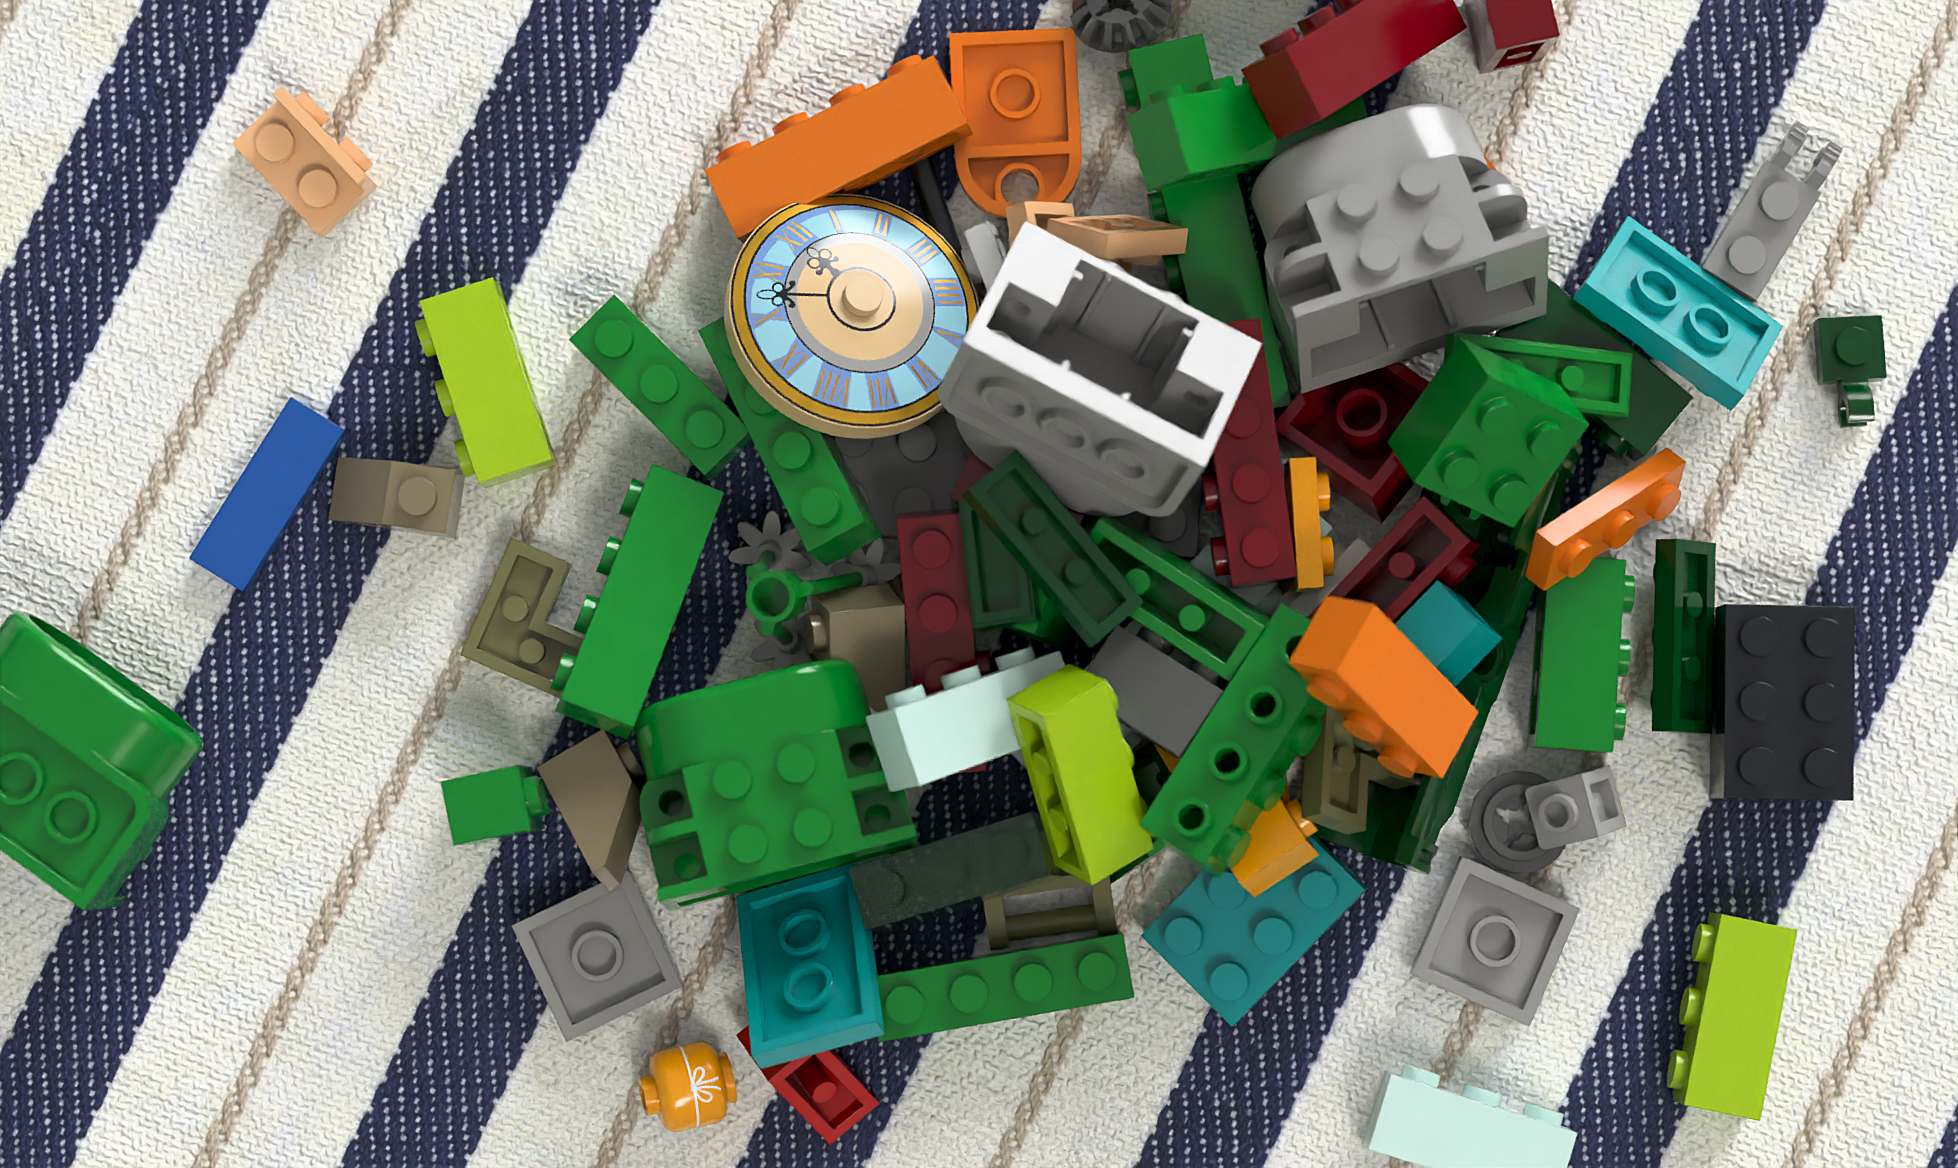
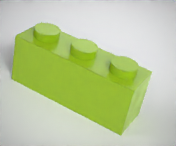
[415,277,558,488]
[1006,664,1154,885]
[1667,912,1798,1121]

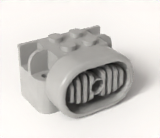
[1251,103,1549,394]
[937,221,1262,517]

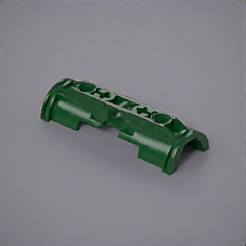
[1299,442,1583,875]

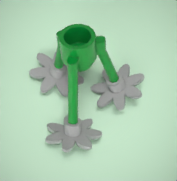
[728,510,902,671]

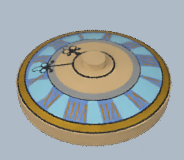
[724,194,979,439]

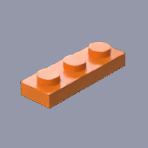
[1525,447,1686,591]

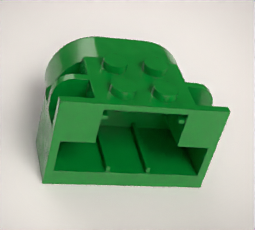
[0,611,203,911]
[634,659,917,911]

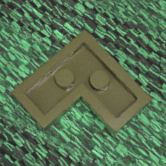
[460,538,583,698]
[1301,706,1414,835]

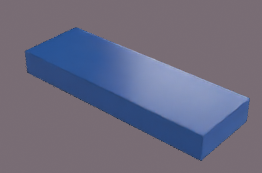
[189,397,348,593]

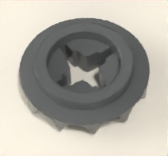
[1070,0,1172,53]
[1468,771,1566,874]

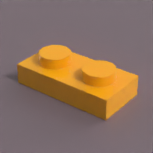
[1284,457,1334,592]

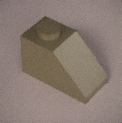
[328,457,465,539]
[803,583,906,713]
[537,730,646,891]

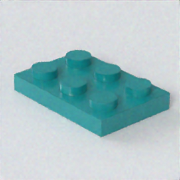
[1573,216,1783,411]
[1141,834,1368,1027]
[736,862,885,1069]

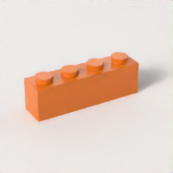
[704,55,973,244]

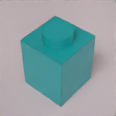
[1394,580,1503,687]

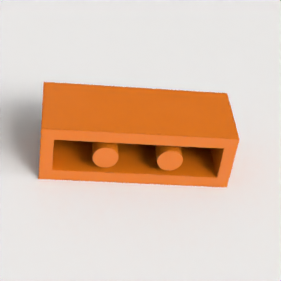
[1288,596,1478,778]

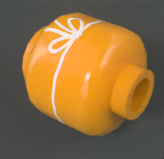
[638,1041,737,1132]

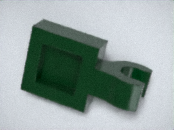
[1813,315,1887,428]

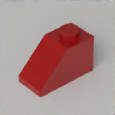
[736,1025,880,1145]

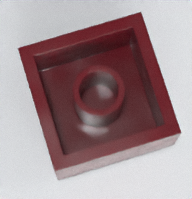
[1275,362,1430,524]

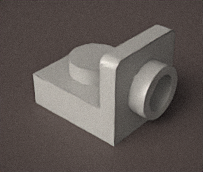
[1525,765,1627,850]

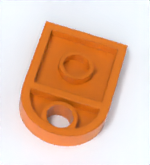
[949,28,1082,221]

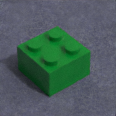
[1387,338,1589,528]

